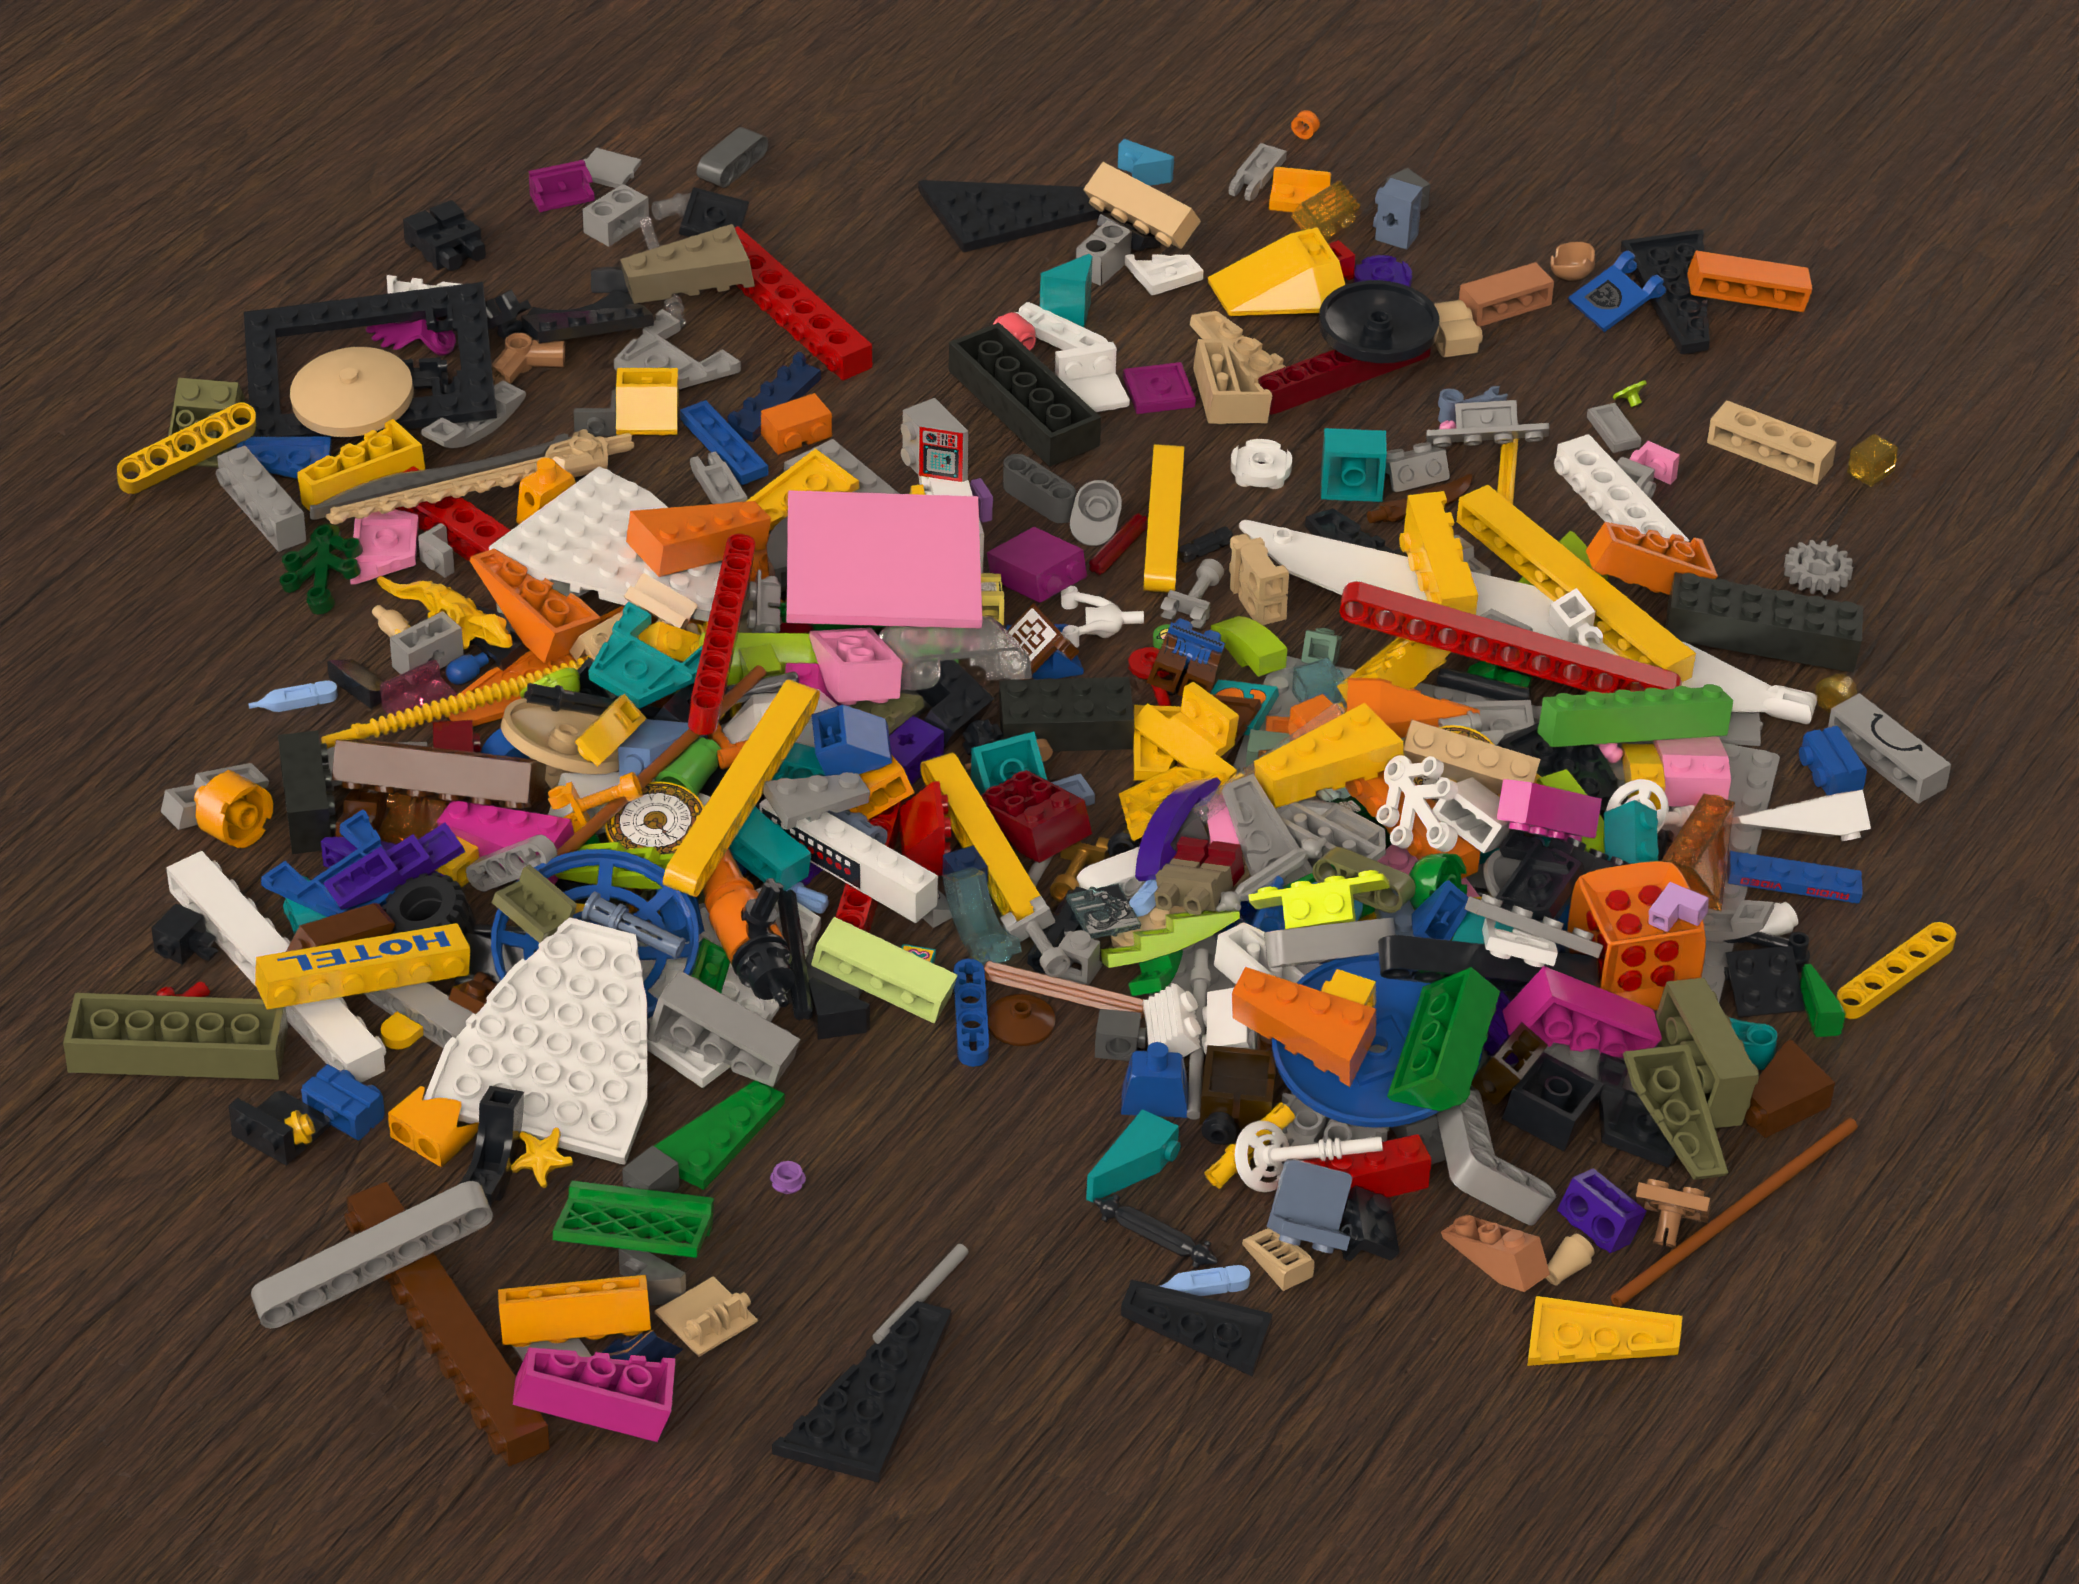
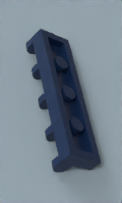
[728,352,821,442]

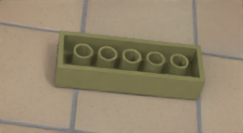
[63,993,288,1080]

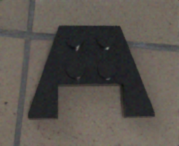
[1476,829,1586,921]
[1597,1052,1679,1168]

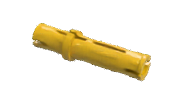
[1204,1102,1295,1189]

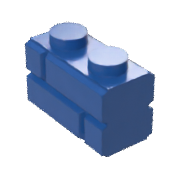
[1799,726,1867,796]
[301,1064,385,1141]

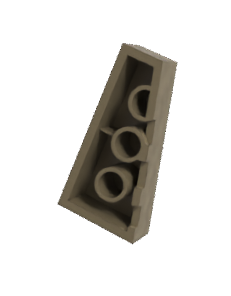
[620,224,755,304]

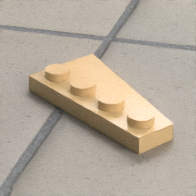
[1189,311,1286,377]

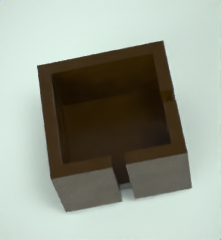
[1199,1045,1276,1129]

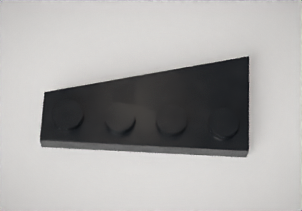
[1121,1280,1273,1377]

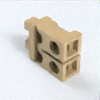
[1229,533,1289,625]

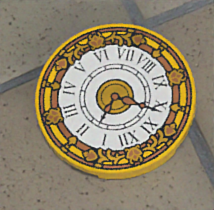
[605,782,704,854]

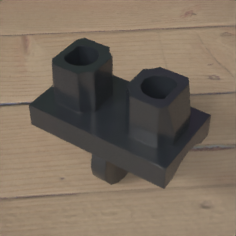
[486,289,532,340]

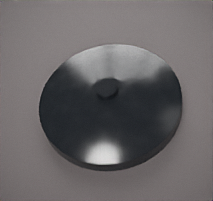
[1319,280,1439,363]

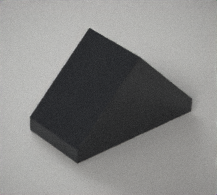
[809,977,870,1040]

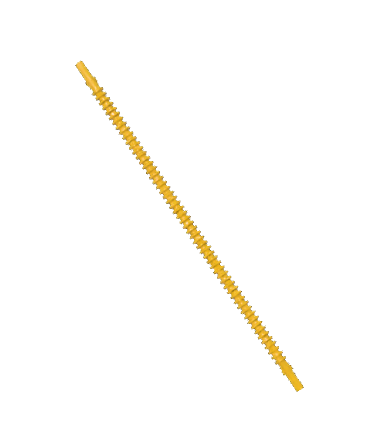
[321,598,787,749]

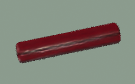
[1089,513,1148,575]

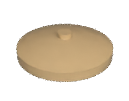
[290,347,414,437]
[501,698,619,774]

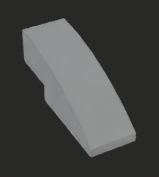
[161,763,269,830]

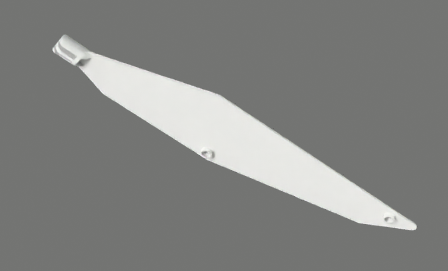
[1239,520,1817,724]

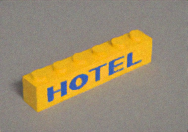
[255,923,470,1010]

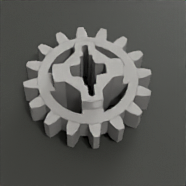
[1784,540,1853,595]

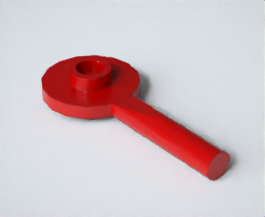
[1128,647,1172,706]

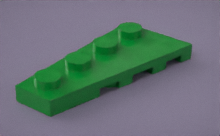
[654,1080,785,1190]

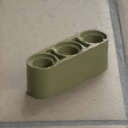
[1313,847,1416,913]

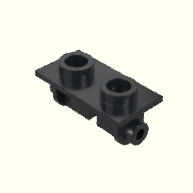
[402,357,448,389]

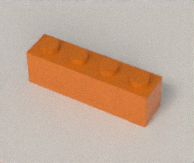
[1687,251,1813,312]

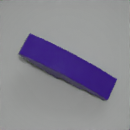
[323,822,465,910]

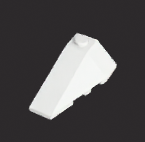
[1728,790,1871,841]

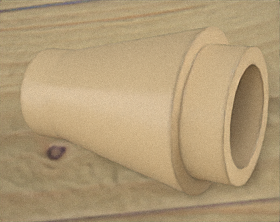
[1546,1234,1595,1285]

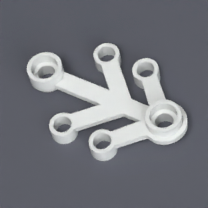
[1376,755,1458,852]

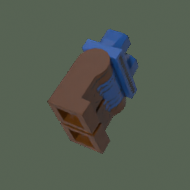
[1146,618,1225,697]

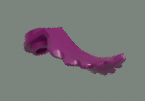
[366,318,456,356]

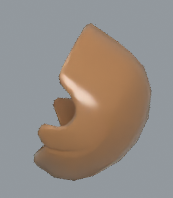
[1551,241,1595,281]

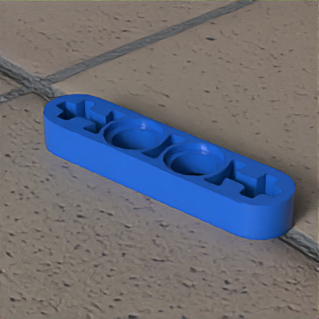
[954,959,989,1067]

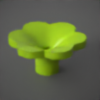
[1613,380,1647,408]

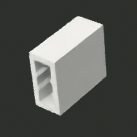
[1432,777,1512,853]

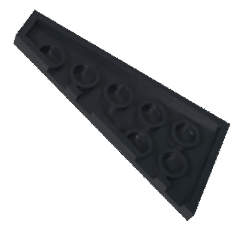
[1620,229,1710,354]
[1499,723,1629,820]
[772,1301,952,1483]

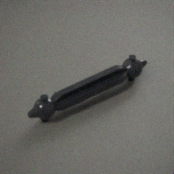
[1094,1194,1218,1269]

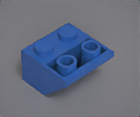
[811,704,892,776]

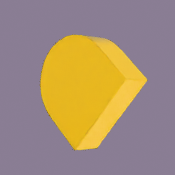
[381,1011,424,1049]

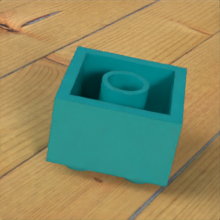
[1321,428,1387,502]

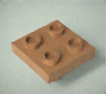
[1636,1179,1711,1248]

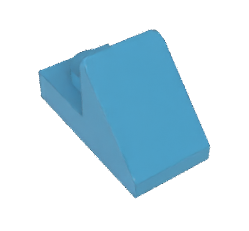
[1118,139,1174,186]

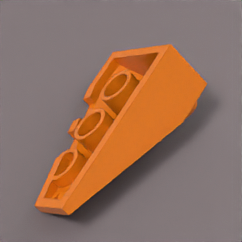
[470,549,601,663]
[1347,678,1480,738]

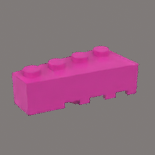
[1497,779,1602,842]
[437,801,574,885]
[1503,966,1662,1058]
[513,1347,676,1442]

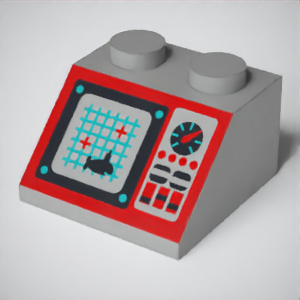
[901,398,968,482]

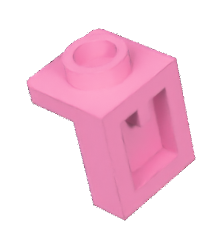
[1630,441,1680,485]

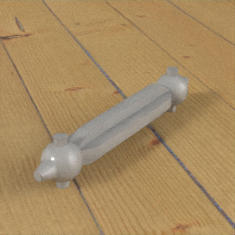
[1215,838,1327,912]

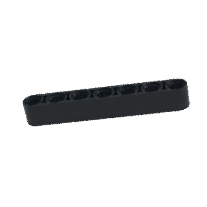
[1378,935,1600,992]

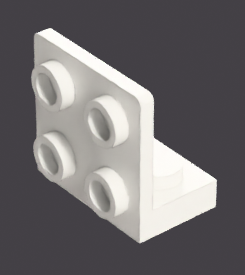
[1055,342,1130,412]

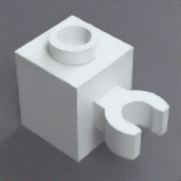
[1548,588,1603,647]

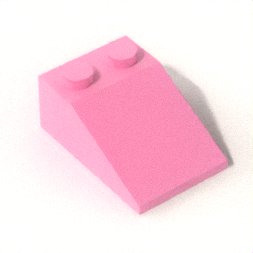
[809,628,902,705]
[1653,736,1731,807]

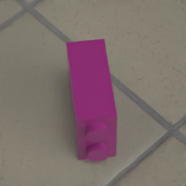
[987,527,1087,603]

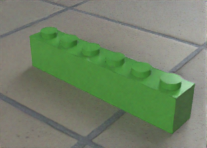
[1537,684,1734,747]

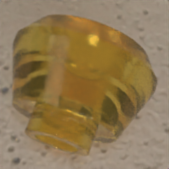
[1815,674,1858,713]

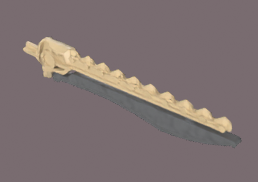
[310,429,634,524]

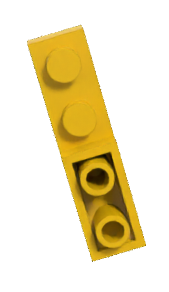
[575,694,646,767]

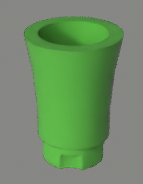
[655,737,721,797]

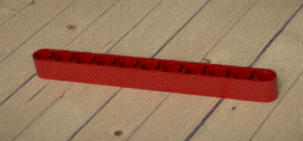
[1339,581,1682,694]

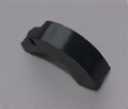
[459,1086,524,1207]

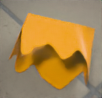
[388,1086,479,1167]

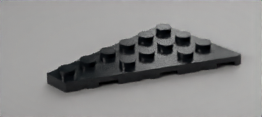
[918,180,1111,253]

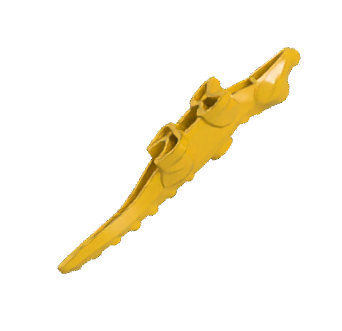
[376,576,513,649]

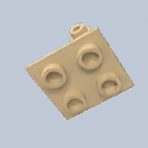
[655,1276,758,1357]

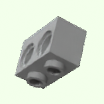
[583,184,649,246]

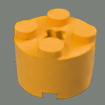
[194,770,273,848]

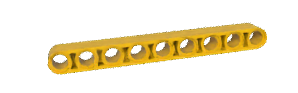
[663,679,820,897]

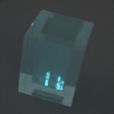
[1292,658,1345,704]

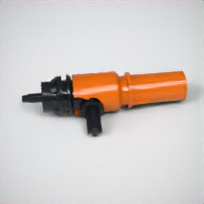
[702,848,795,1007]

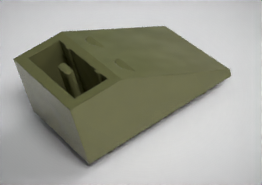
[164,378,245,468]

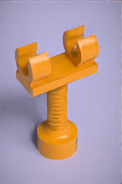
[548,772,643,834]

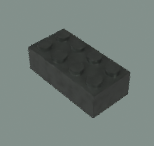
[999,677,1134,751]

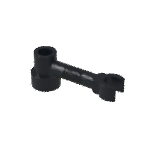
[1723,931,1810,973]

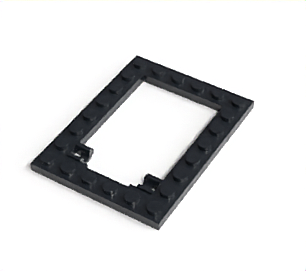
[244,282,497,439]

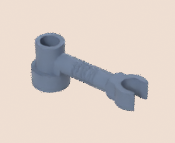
[1438,386,1508,423]

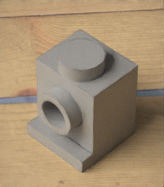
[1057,930,1102,985]

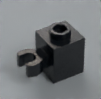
[151,903,218,965]

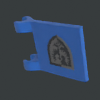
[1568,251,1666,332]

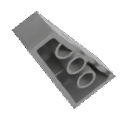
[647,970,800,1087]

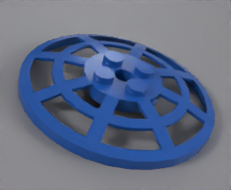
[491,849,699,1019]

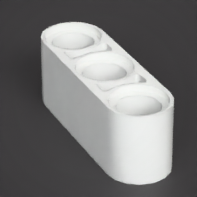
[1076,847,1146,902]

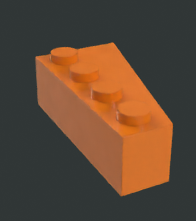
[626,501,771,577]
[1586,522,1718,595]
[1232,967,1376,1087]

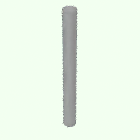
[873,1244,969,1344]

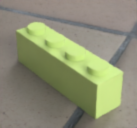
[811,917,958,1024]

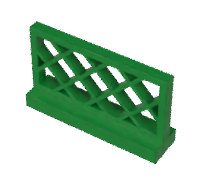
[553,1180,714,1258]

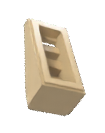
[1242,1228,1314,1291]

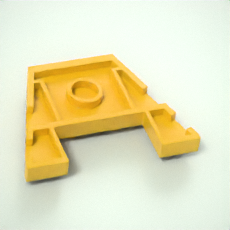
[1119,766,1243,841]

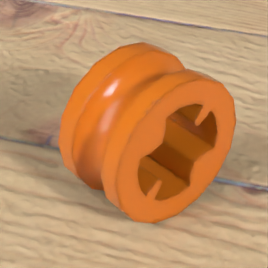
[1291,110,1320,139]

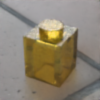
[1847,434,1898,487]

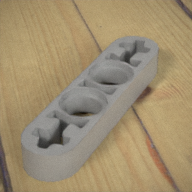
[466,835,557,891]

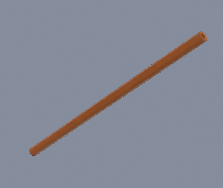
[557,665,766,856]
[1611,1118,1858,1307]

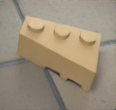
[1193,339,1272,424]

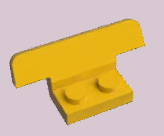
[1134,682,1239,779]

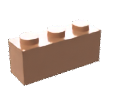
[1459,262,1554,327]

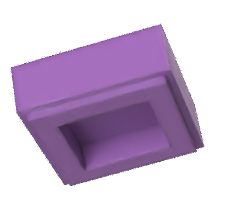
[970,478,993,523]

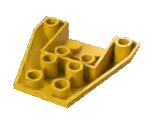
[1208,227,1345,316]

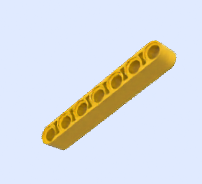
[1143,444,1184,592]
[920,752,1040,922]

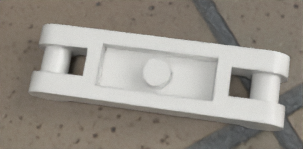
[1015,302,1108,350]

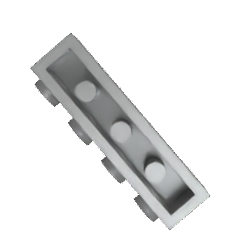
[216,446,306,552]

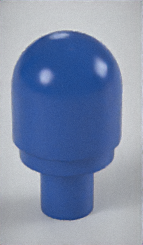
[446,652,489,685]

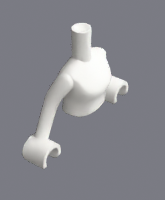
[1061,585,1144,648]

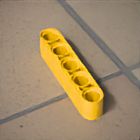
[117,402,256,494]

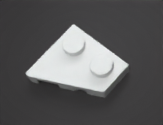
[1125,254,1204,295]
[1482,918,1558,967]

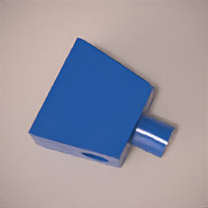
[1121,1042,1188,1118]

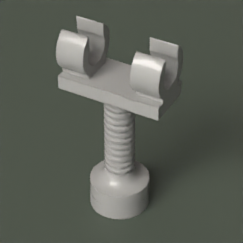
[1160,559,1224,629]
[1000,895,1070,977]

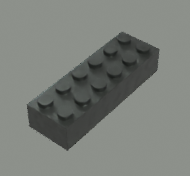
[948,323,1101,467]
[1665,572,1863,673]

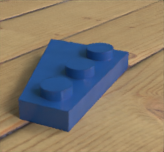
[237,437,332,479]

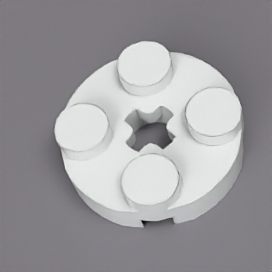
[1231,439,1292,489]

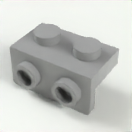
[1385,442,1450,492]

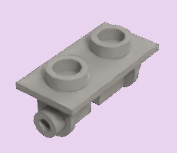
[747,570,781,633]

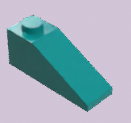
[1086,1109,1181,1202]

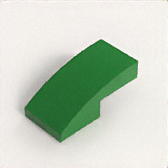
[1128,949,1183,996]

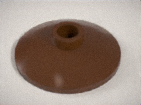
[987,994,1055,1046]

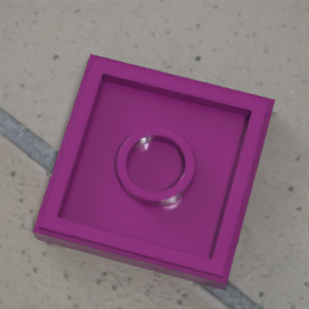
[1123,362,1196,414]

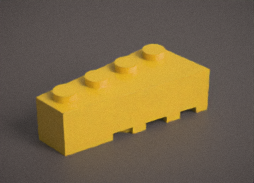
[297,419,425,511]
[1399,491,1478,615]
[1337,637,1451,703]
[1254,703,1404,808]

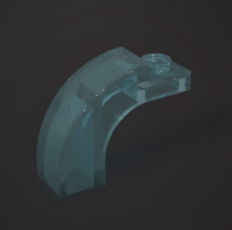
[942,867,1022,966]

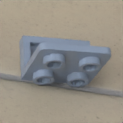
[1267,1159,1352,1254]

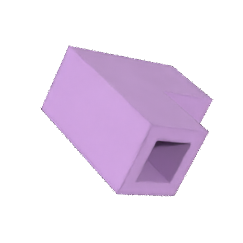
[1649,882,1709,932]

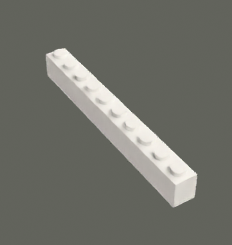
[166,851,386,1083]

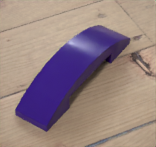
[1135,777,1221,882]

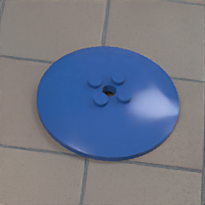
[1272,952,1483,1128]

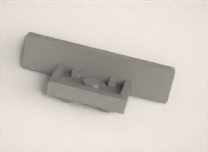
[1426,400,1550,447]

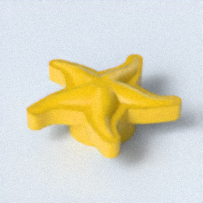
[511,1127,573,1188]

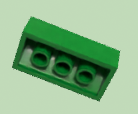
[1387,967,1500,1112]

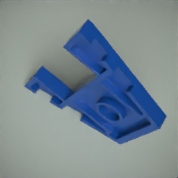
[261,809,395,917]

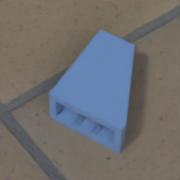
[618,719,708,779]

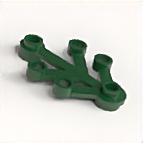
[279,524,363,615]

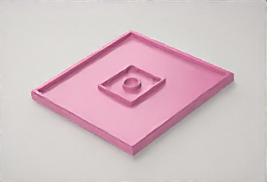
[786,490,982,629]

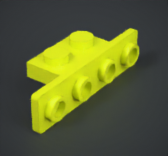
[1248,870,1390,929]

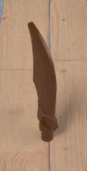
[1367,473,1472,523]

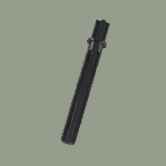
[524,683,661,720]

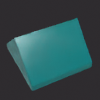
[1040,254,1093,327]
[971,731,1048,795]

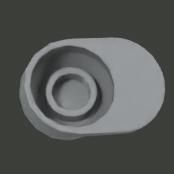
[1070,480,1122,547]

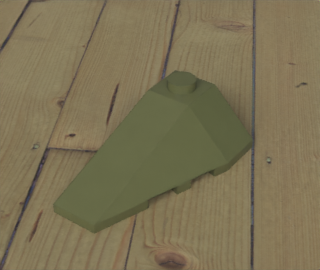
[1623,1044,1728,1180]

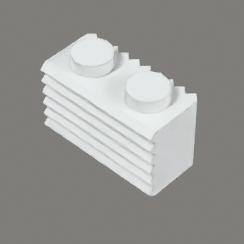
[1143,983,1201,1057]

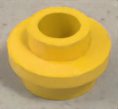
[284,1110,315,1145]

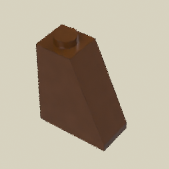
[286,903,395,952]
[1744,1040,1835,1138]

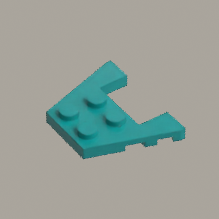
[588,602,703,709]

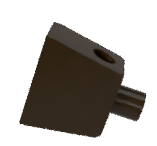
[1471,1022,1548,1104]

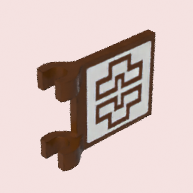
[990,603,1080,680]

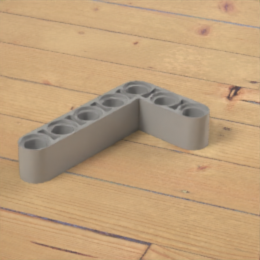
[1436,1085,1556,1225]

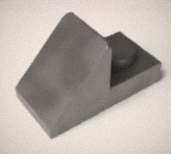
[619,1248,686,1306]

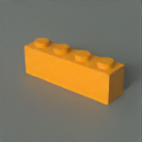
[498,1275,651,1347]

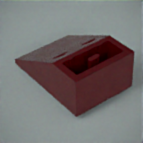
[980,770,1092,863]

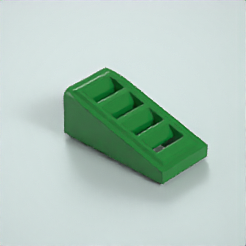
[1800,964,1846,1037]

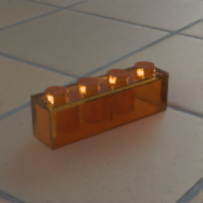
[1662,793,1735,912]

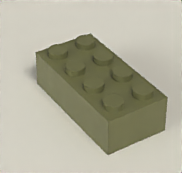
[1656,978,1759,1128]

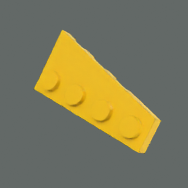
[1527,1296,1682,1366]

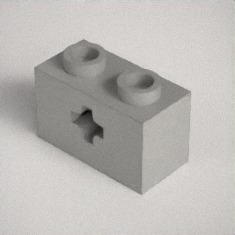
[390,611,464,683]

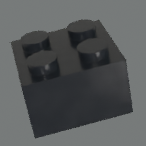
[1502,1052,1604,1151]

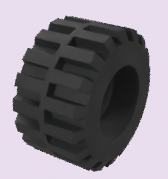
[382,873,476,938]

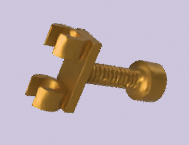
[1050,837,1110,902]

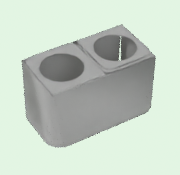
[1076,220,1132,286]

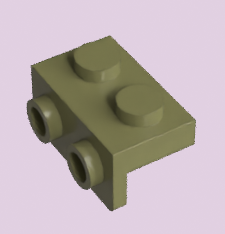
[492,865,577,943]

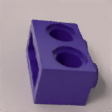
[1557,1168,1647,1253]

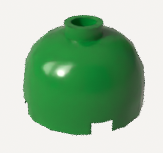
[1409,853,1467,910]

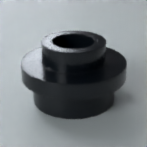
[1202,1112,1237,1145]

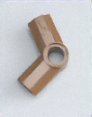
[492,333,566,385]

